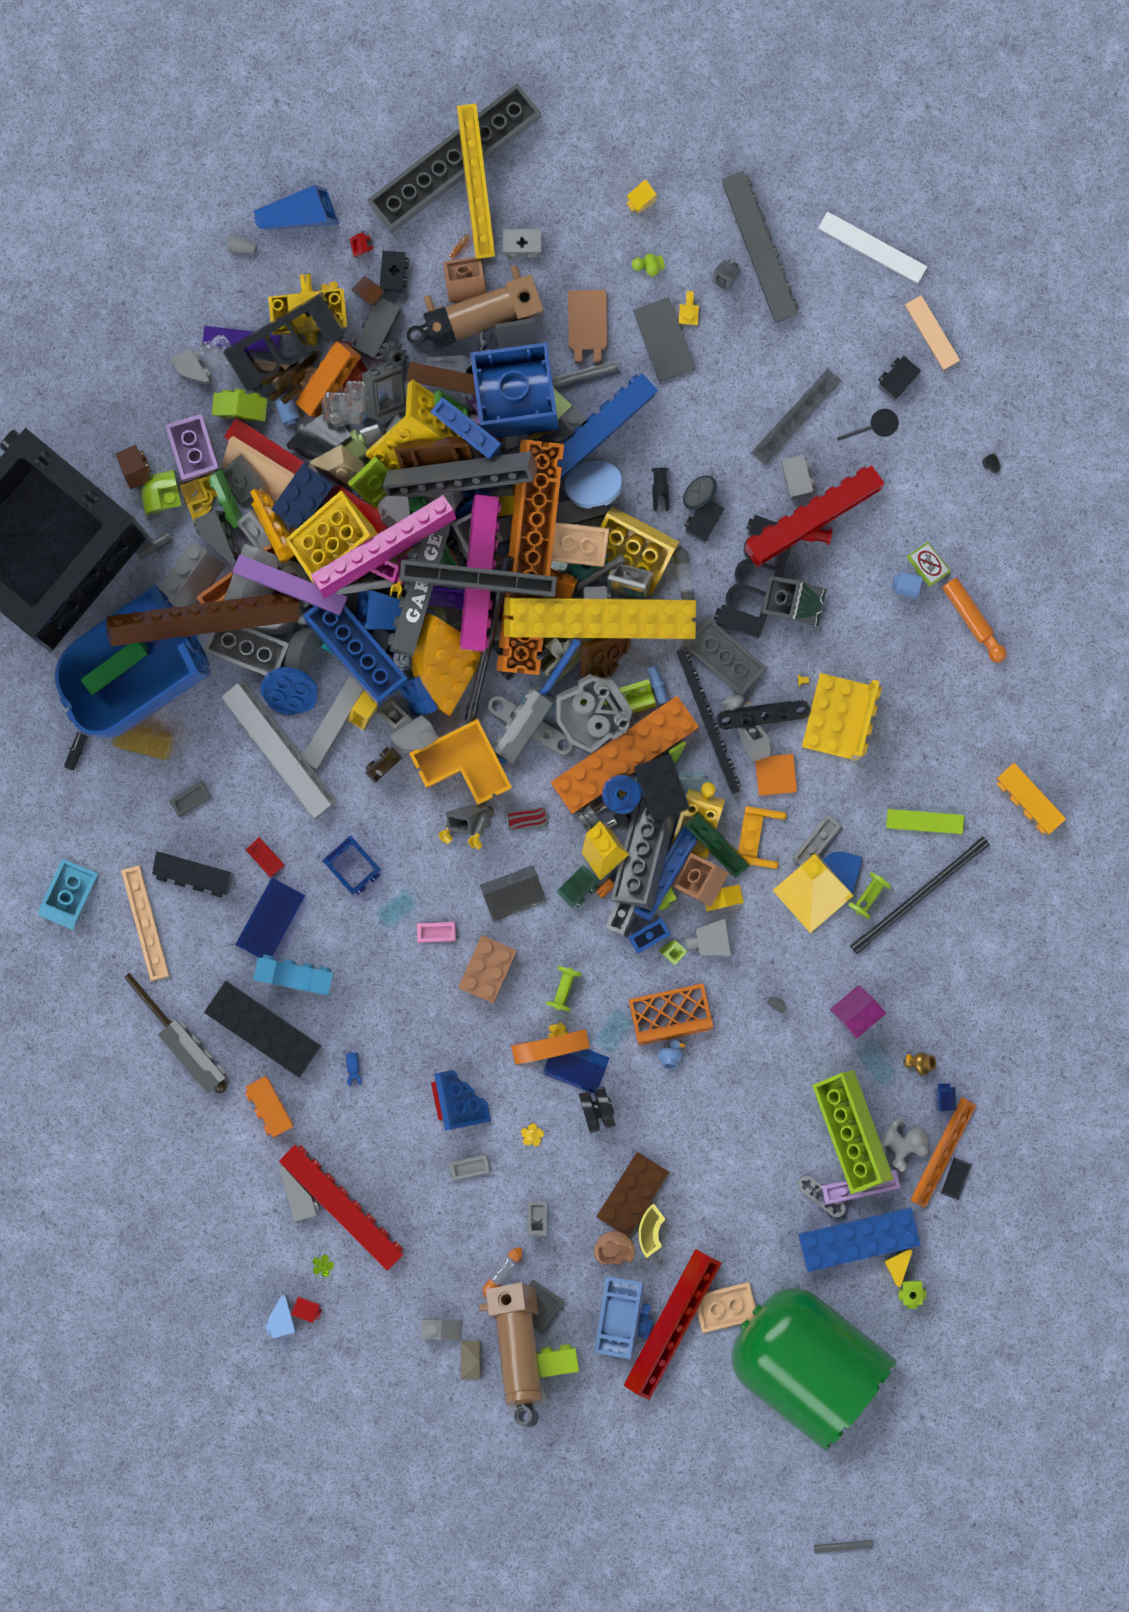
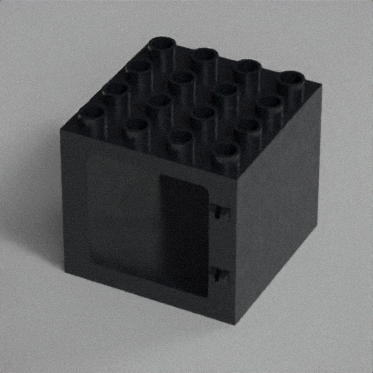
[0,428,149,653]

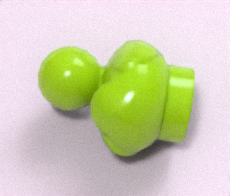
[631,253,665,277]

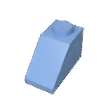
[266,1294,296,1338]

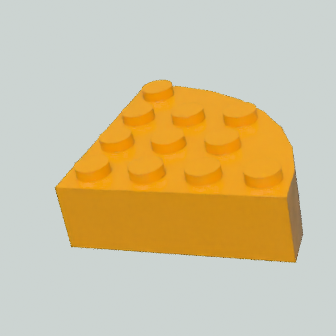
[411,612,481,716]

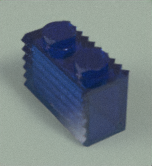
[933,1083,957,1111]

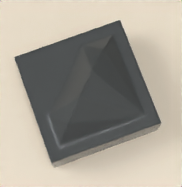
[767,996,787,1013]

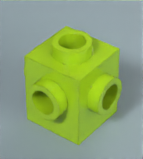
[898,1280,926,1309]

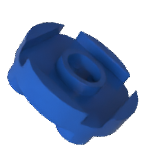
[602,775,641,814]

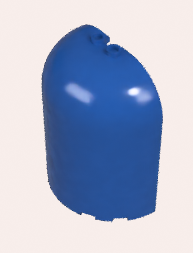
[55,585,211,738]

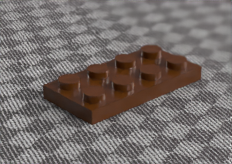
[596,1152,670,1237]

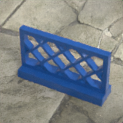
[431,397,504,460]

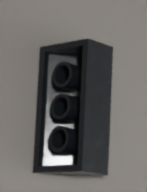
[152,851,234,898]

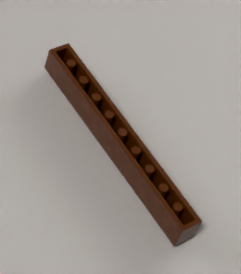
[106,593,299,646]

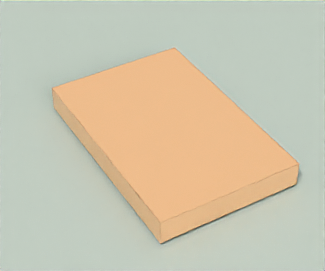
[552,522,609,567]
[697,1282,755,1333]

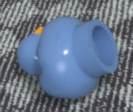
[658,1037,685,1069]

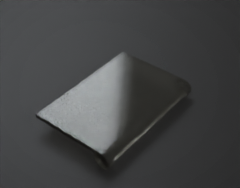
[480,865,547,922]

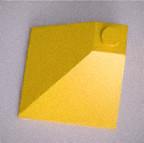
[773,852,854,933]

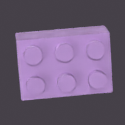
[165,414,219,482]

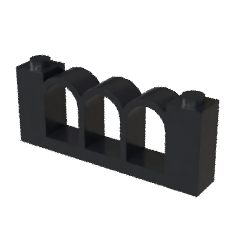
[223,292,346,392]
[714,515,792,639]

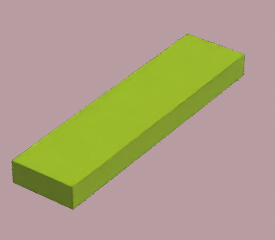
[886,809,964,834]

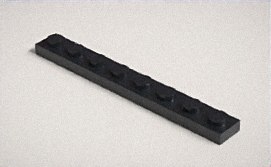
[676,648,741,795]

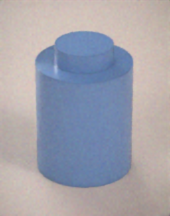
[275,398,300,426]

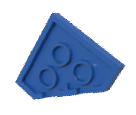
[434,1070,491,1131]

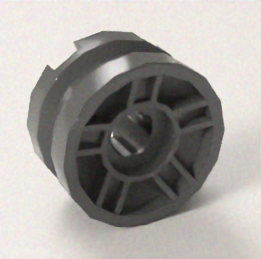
[575,804,599,832]

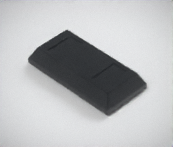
[940,1158,972,1200]

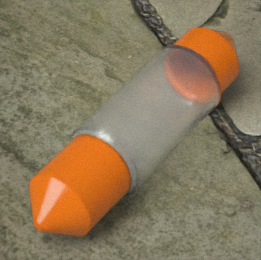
[482,1247,522,1297]

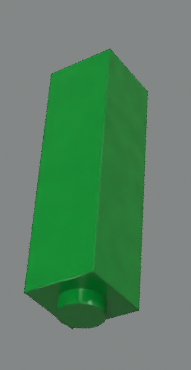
[81,642,150,695]

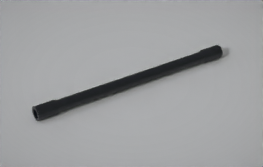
[464,555,514,722]
[850,836,990,954]

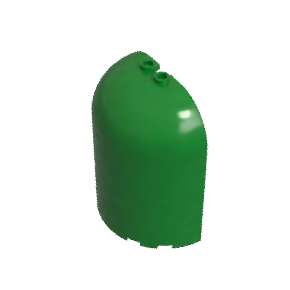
[731,1288,897,1451]

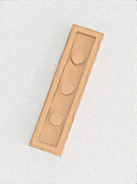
[905,295,960,371]

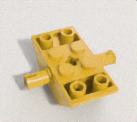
[268,274,348,352]

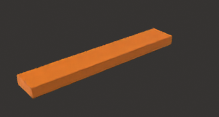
[910,1097,976,1208]

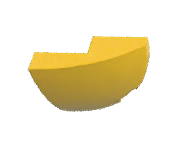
[179,473,217,522]

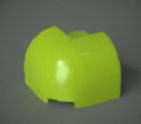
[141,470,182,516]

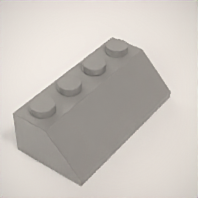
[159,540,224,607]

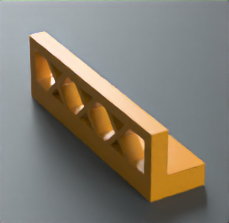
[250,489,294,563]

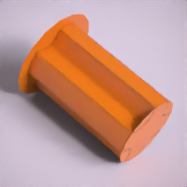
[595,876,615,899]

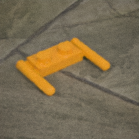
[738,806,787,869]

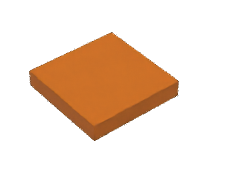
[755,754,797,796]

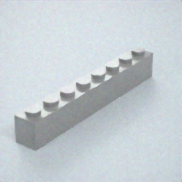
[222,680,337,818]

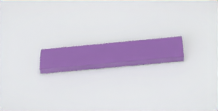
[232,554,347,616]

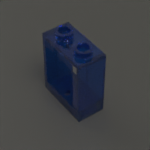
[322,835,382,896]

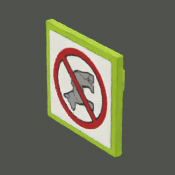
[906,542,951,587]

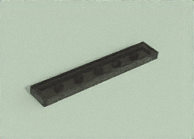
[751,368,842,466]

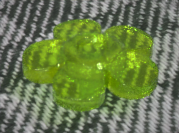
[312,1254,334,1277]

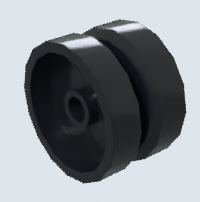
[578,1086,616,1134]

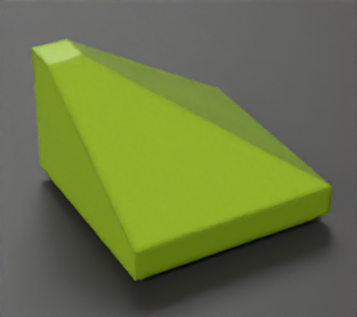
[668,741,686,763]
[658,939,688,965]

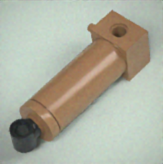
[479,1282,543,1428]

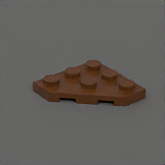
[581,638,630,679]

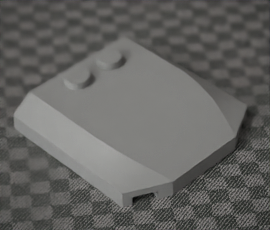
[224,544,307,635]

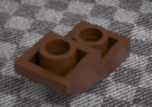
[352,276,384,305]

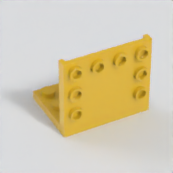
[366,379,469,471]
[802,673,882,761]

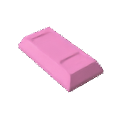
[417,922,456,943]

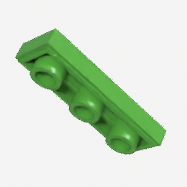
[209,469,243,528]

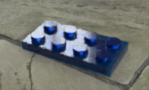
[235,877,306,958]

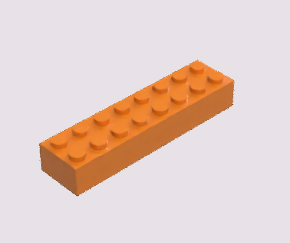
[550,696,699,815]

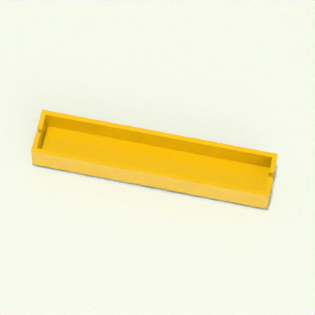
[504,597,696,639]

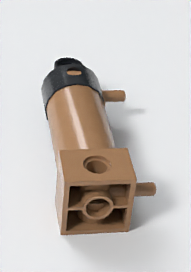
[406,265,544,349]

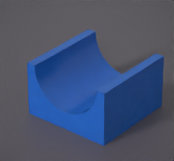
[470,342,559,439]

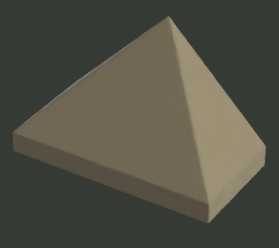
[461,1341,480,1380]

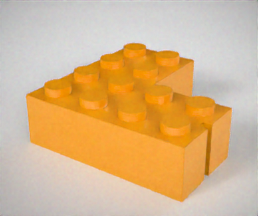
[409,719,512,805]

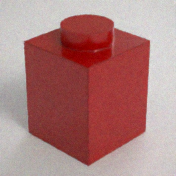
[291,1296,322,1323]

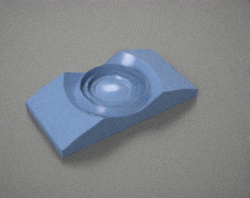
[594,1276,644,1359]

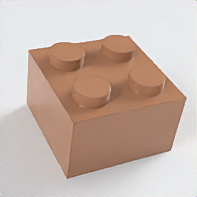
[672,853,729,907]

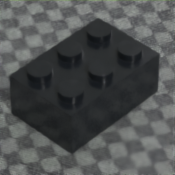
[633,754,690,823]

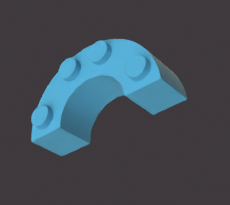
[253,955,333,996]

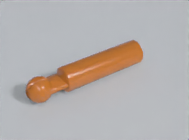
[941,577,1007,663]

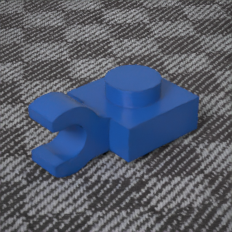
[638,1303,653,1339]

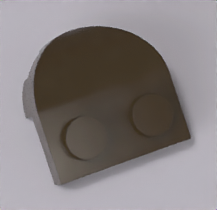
[364,747,403,784]

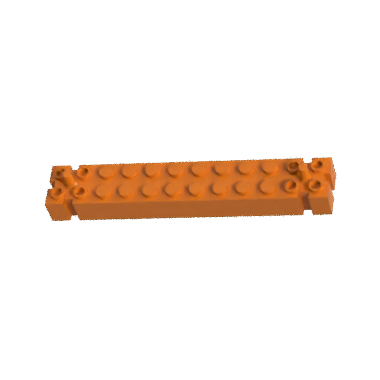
[496,440,564,675]

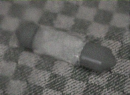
[674,546,695,600]

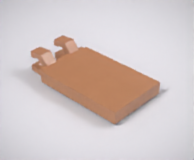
[568,290,607,363]

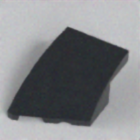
[286,408,352,460]

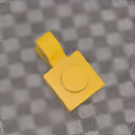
[679,291,699,325]

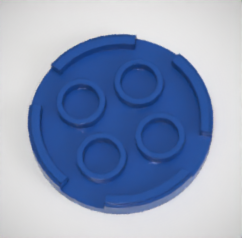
[260,667,318,715]

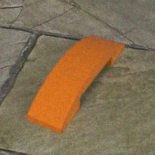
[511,1029,590,1064]

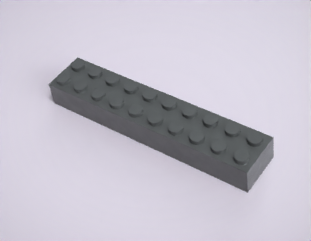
[367,83,541,234]

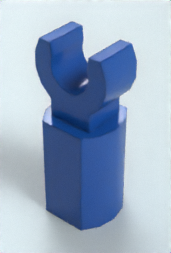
[345,1052,362,1086]

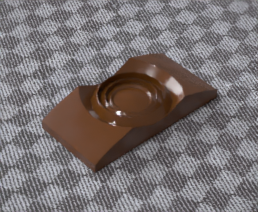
[394,437,475,469]

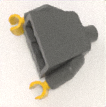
[439,804,494,850]

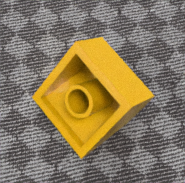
[582,821,629,880]

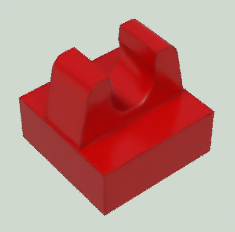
[349,233,373,257]

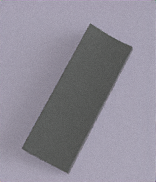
[611,793,677,910]

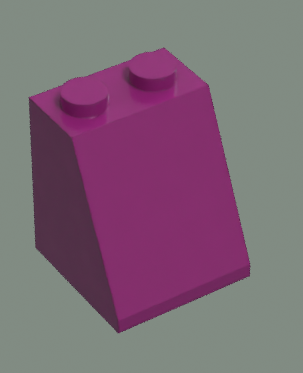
[829,985,887,1039]

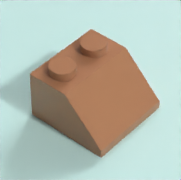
[443,257,486,302]

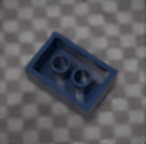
[271,463,339,529]

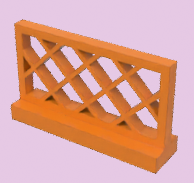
[628,983,713,1046]

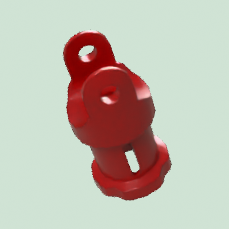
[803,528,833,545]

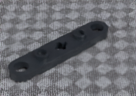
[716,700,811,730]

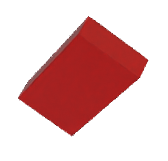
[245,837,285,878]

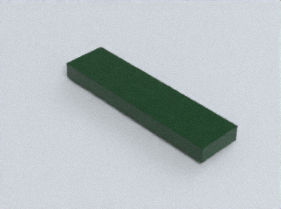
[684,811,750,878]

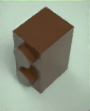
[115,445,152,490]

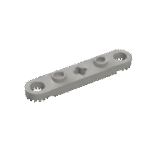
[488,696,573,755]

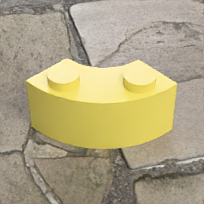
[638,1203,665,1258]

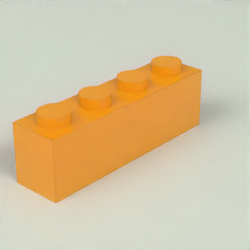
[996,763,1066,835]

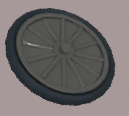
[683,475,717,510]

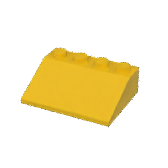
[285,491,378,584]
[601,506,679,596]

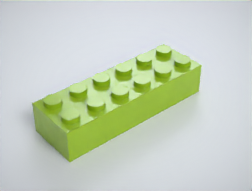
[812,1070,894,1194]

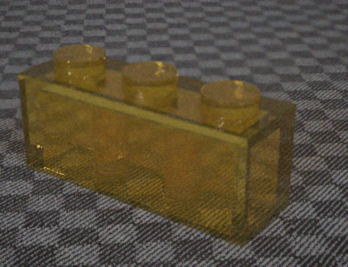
[112,727,175,762]

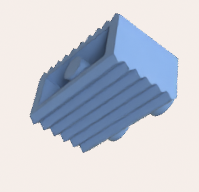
[891,571,923,599]

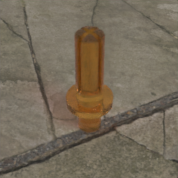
[449,234,470,259]

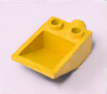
[670,782,725,859]

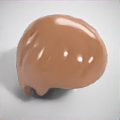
[594,1231,635,1265]

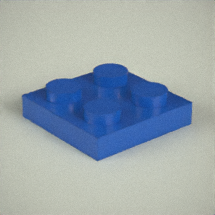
[400,676,438,717]

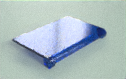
[542,1049,610,1094]

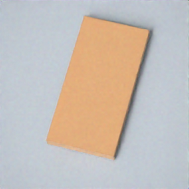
[221,436,295,501]

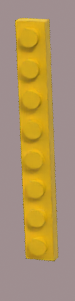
[456,103,495,259]

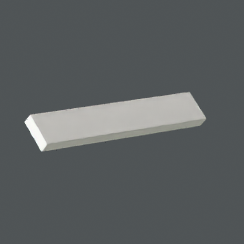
[818,211,927,284]

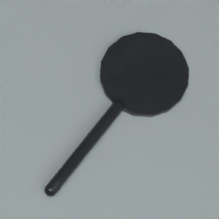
[837,409,899,441]

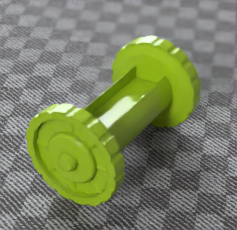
[848,872,892,920]
[546,966,582,1012]

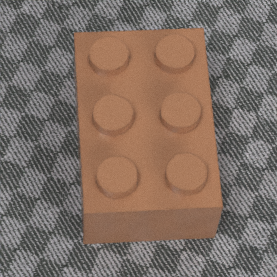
[458,935,517,1004]

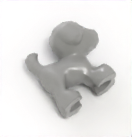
[880,1118,929,1172]

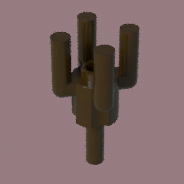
[261,353,318,404]

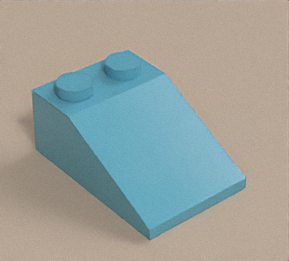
[38,859,98,930]

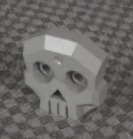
[556,674,633,753]

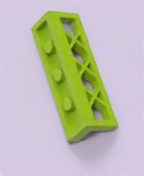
[580,679,656,725]

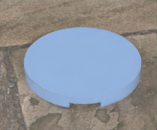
[565,460,622,509]

